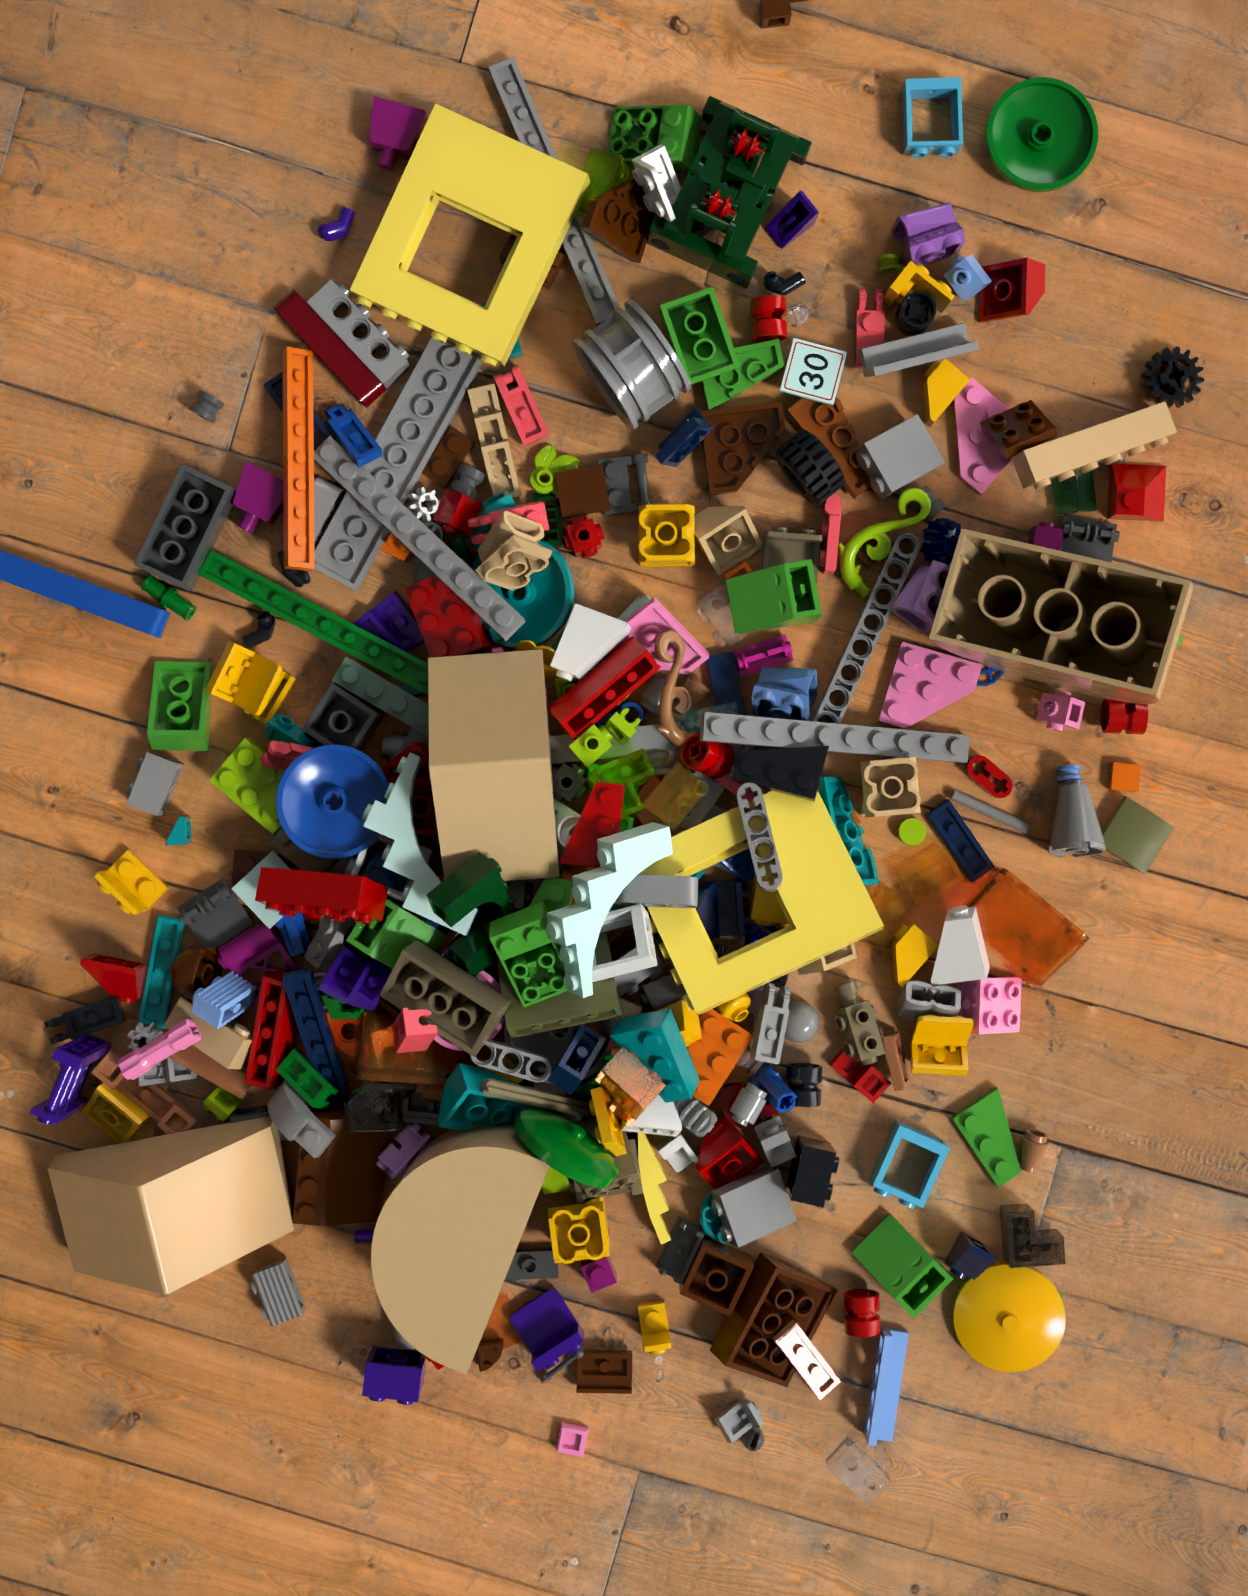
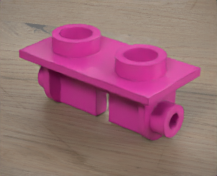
[733,634,794,677]

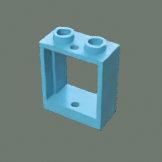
[901,77,963,158]
[869,1121,950,1209]

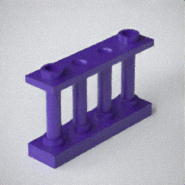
[30,1034,112,1125]

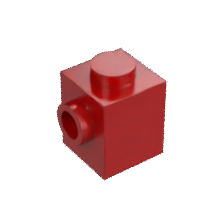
[433,489,482,536]

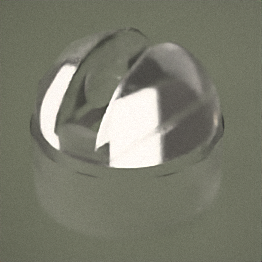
[786,302,809,327]

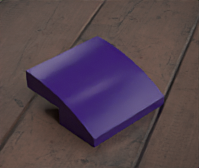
[353,591,423,653]
[318,946,393,1011]

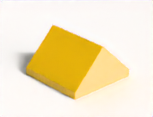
[81,1083,150,1143]

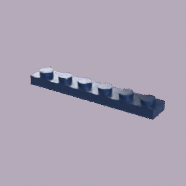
[282,968,357,1111]

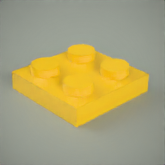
[589,1087,627,1157]

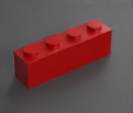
[547,636,660,740]
[245,970,296,1090]

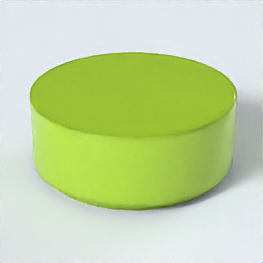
[897,818,926,846]

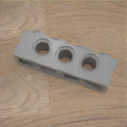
[307,279,410,389]

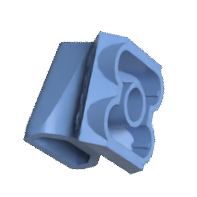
[752,667,818,721]

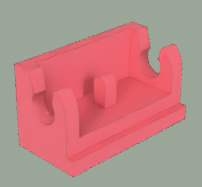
[392,1008,438,1053]

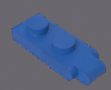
[325,404,382,468]

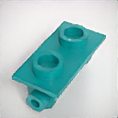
[263,713,323,748]

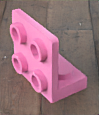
[957,977,1021,1034]

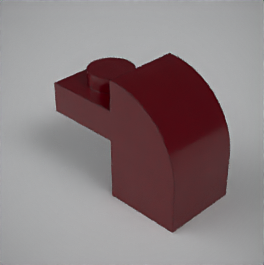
[719,1081,779,1130]

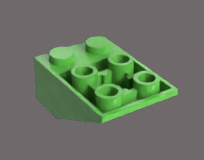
[606,104,702,172]
[725,559,822,635]
[346,897,446,969]
[489,902,568,1007]
[851,1213,953,1318]

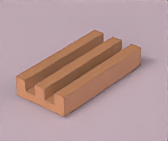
[882,1030,910,1091]

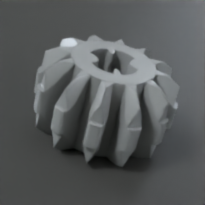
[673,1096,718,1137]

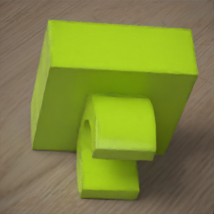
[604,708,640,745]
[202,1086,242,1122]

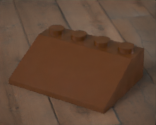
[293,1106,390,1226]
[710,1252,837,1387]

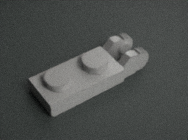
[750,983,791,1065]

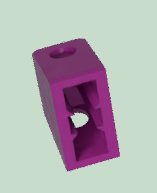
[370,96,428,171]
[233,462,284,534]

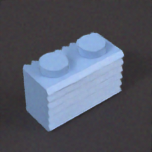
[191,971,257,1030]

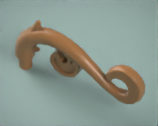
[655,630,695,748]

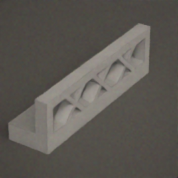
[859,323,979,377]

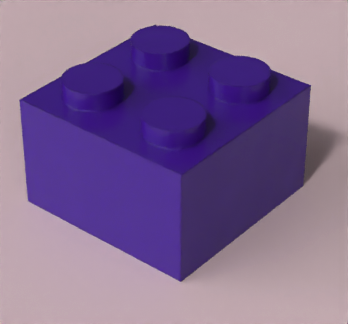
[362,1346,426,1405]

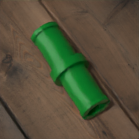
[141,575,197,621]

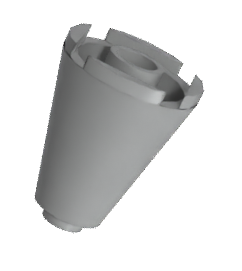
[1049,780,1106,857]

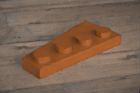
[785,397,871,499]

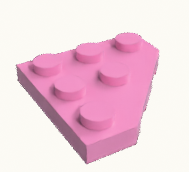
[952,378,1013,496]
[601,596,709,674]
[878,642,982,729]

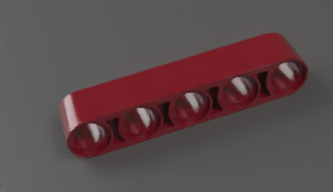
[273,289,387,408]

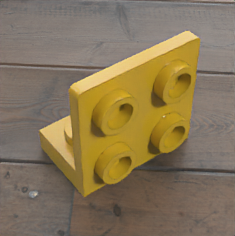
[883,261,954,313]
[94,850,170,915]

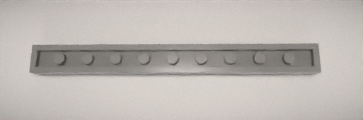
[488,56,620,326]
[314,436,526,642]
[700,712,970,763]

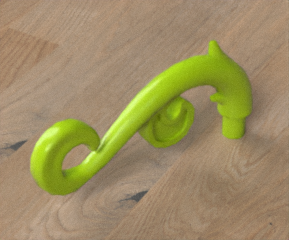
[838,488,931,598]

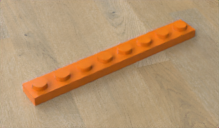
[283,347,315,571]

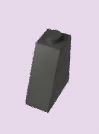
[640,973,687,1011]

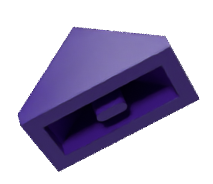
[765,190,819,249]

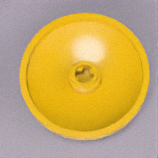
[953,1261,1066,1372]

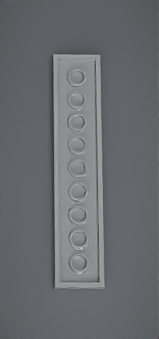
[315,337,483,592]

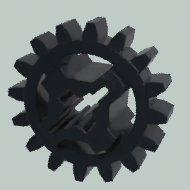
[1141,346,1204,409]

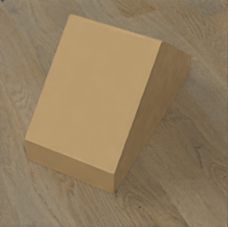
[428,649,560,881]
[48,1116,296,1295]

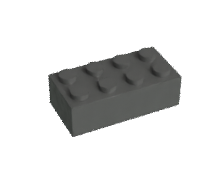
[134,463,236,592]

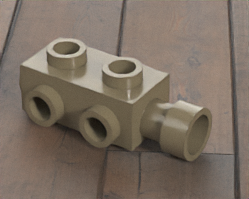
[835,980,885,1066]

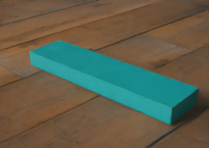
[137,914,185,1029]

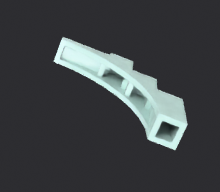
[362,753,479,936]
[546,822,673,998]

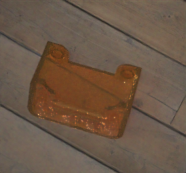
[963,866,1090,988]
[351,1001,470,1085]

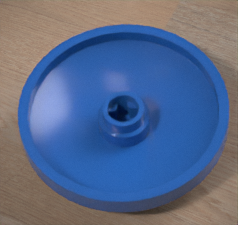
[276,745,389,859]

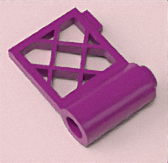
[217,921,300,1014]

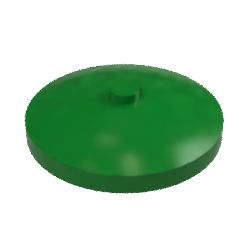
[985,77,1098,192]
[515,1108,619,1188]

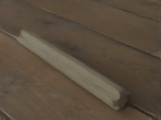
[481,1078,596,1119]

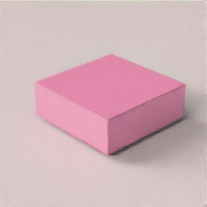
[556,1422,588,1457]

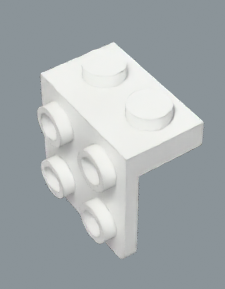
[632,144,681,222]

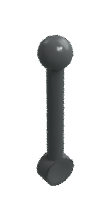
[539,1348,584,1384]

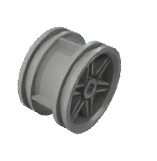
[571,299,691,431]

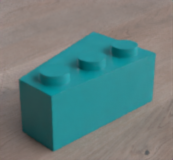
[610,1008,700,1103]

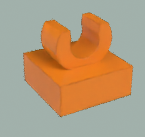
[380,532,411,562]

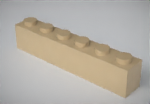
[1011,401,1177,490]

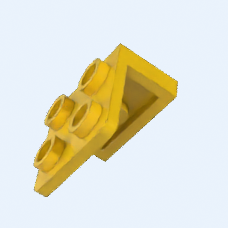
[205,640,282,716]
[910,1014,974,1076]

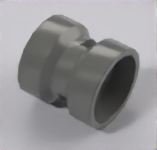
[449,463,485,500]
[907,486,946,525]

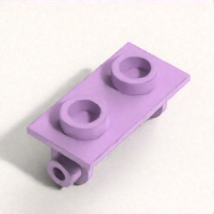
[376,1123,430,1179]

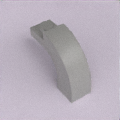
[268,1080,336,1158]

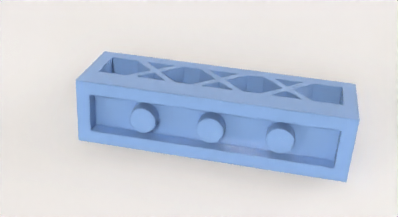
[864,1326,909,1446]

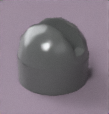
[742,1427,764,1451]

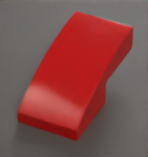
[829,1048,891,1104]

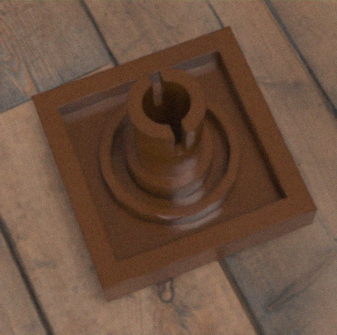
[980,400,1057,459]

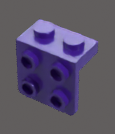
[510,1288,584,1371]

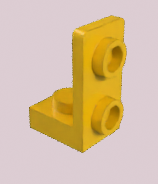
[637,1300,671,1355]

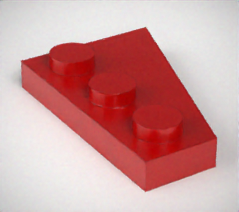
[559,781,625,868]

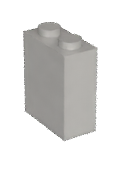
[854,414,945,499]
[710,1165,797,1248]

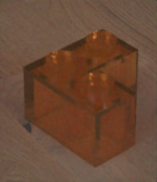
[595,1047,666,1127]

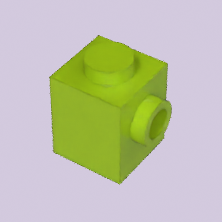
[569,724,613,768]

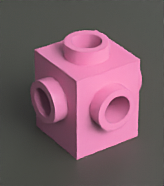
[1036,690,1085,731]

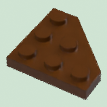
[581,176,656,263]
[700,401,786,496]

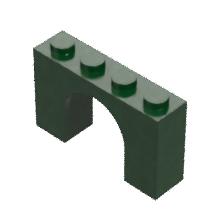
[426,852,515,977]

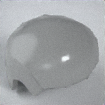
[785,1000,819,1043]

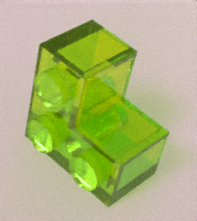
[586,748,656,823]

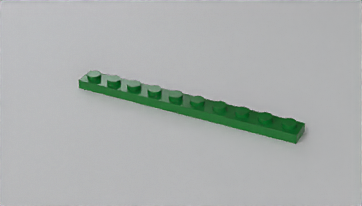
[198,550,428,695]

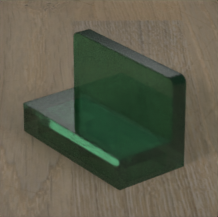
[1052,469,1097,516]

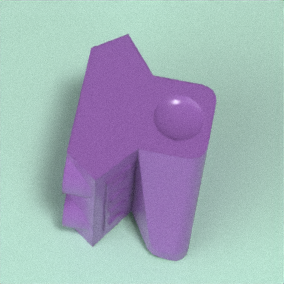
[891,202,965,268]

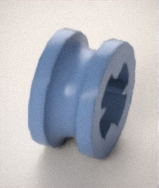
[1056,765,1082,783]

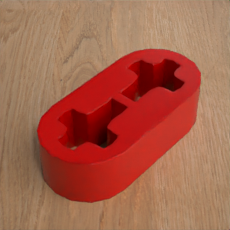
[383,742,429,783]
[965,755,1013,798]

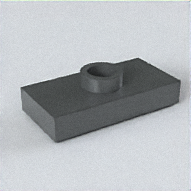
[505,1248,559,1280]

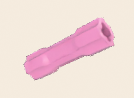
[118,1018,202,1080]

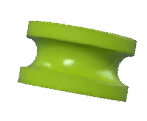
[877,253,904,274]

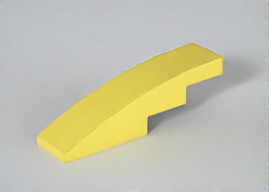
[637,1133,671,1245]

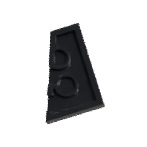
[732,746,829,802]

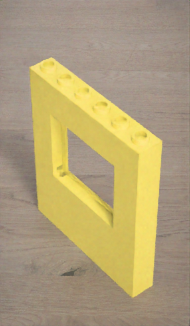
[350,103,591,367]
[639,791,884,1016]

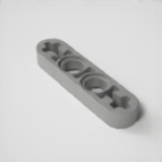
[737,783,783,892]

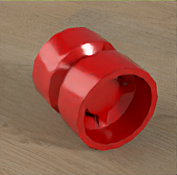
[750,295,788,343]
[1100,698,1149,735]
[681,733,733,778]
[843,1289,881,1337]

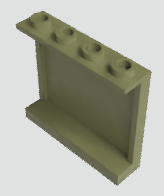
[497,931,623,1039]

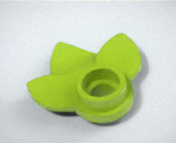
[530,445,579,495]

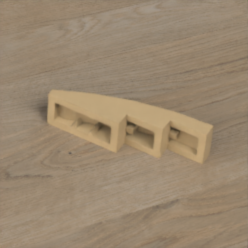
[467,383,521,497]

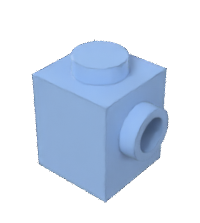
[943,255,992,302]

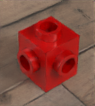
[563,516,605,559]

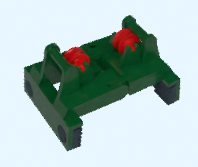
[647,96,812,289]

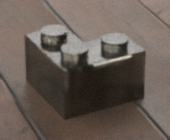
[999,1203,1066,1268]

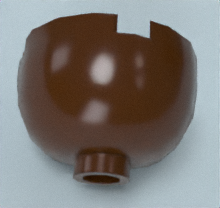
[169,945,222,1000]

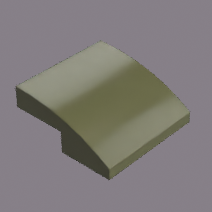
[1102,796,1174,874]

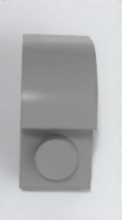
[754,1116,797,1168]

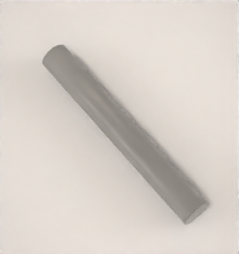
[950,790,1030,833]

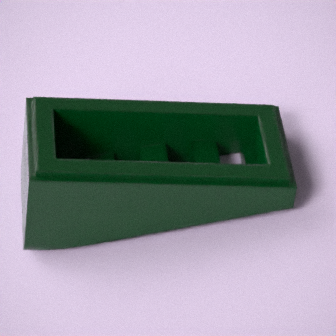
[532,493,564,548]

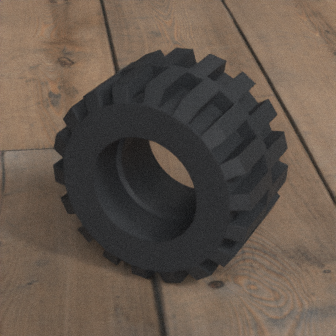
[775,429,845,506]

